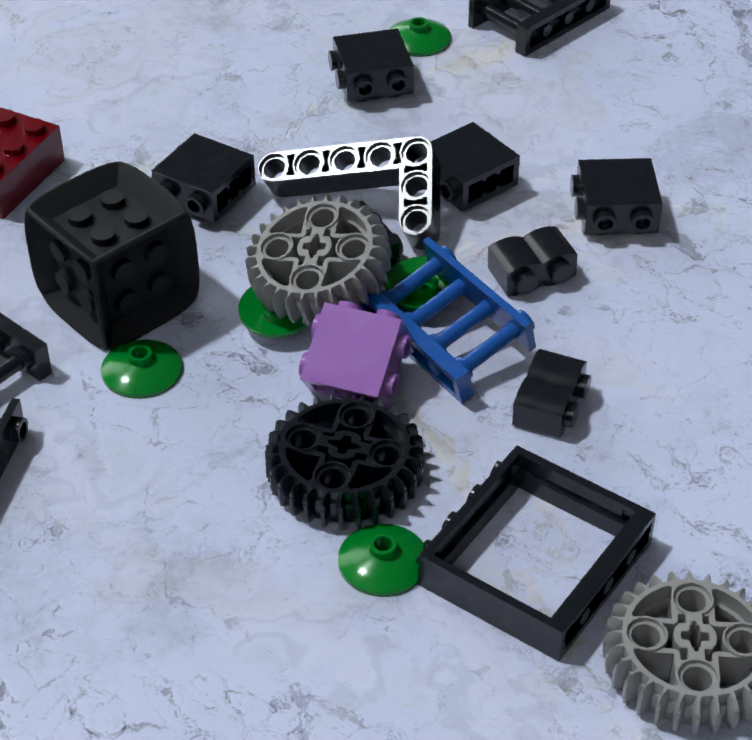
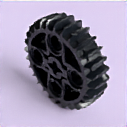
[265,392,425,530]

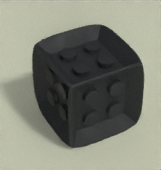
[24,161,200,350]

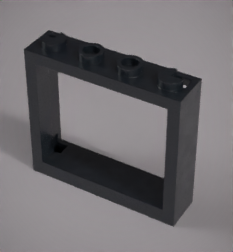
[416,445,656,662]

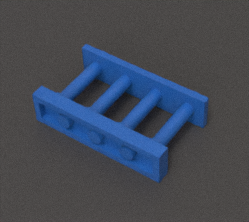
[359,237,536,404]

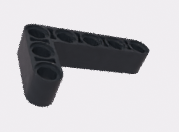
[258,136,441,250]

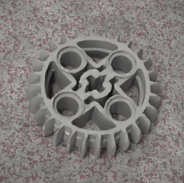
[245,194,392,326]
[602,571,752,735]

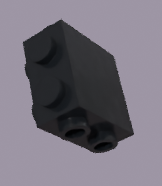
[328,28,414,102]
[417,122,520,212]
[151,133,256,223]
[570,158,663,235]

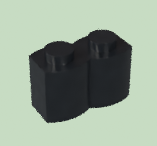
[488,226,578,296]
[512,349,592,438]

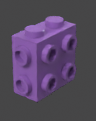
[299,301,412,408]

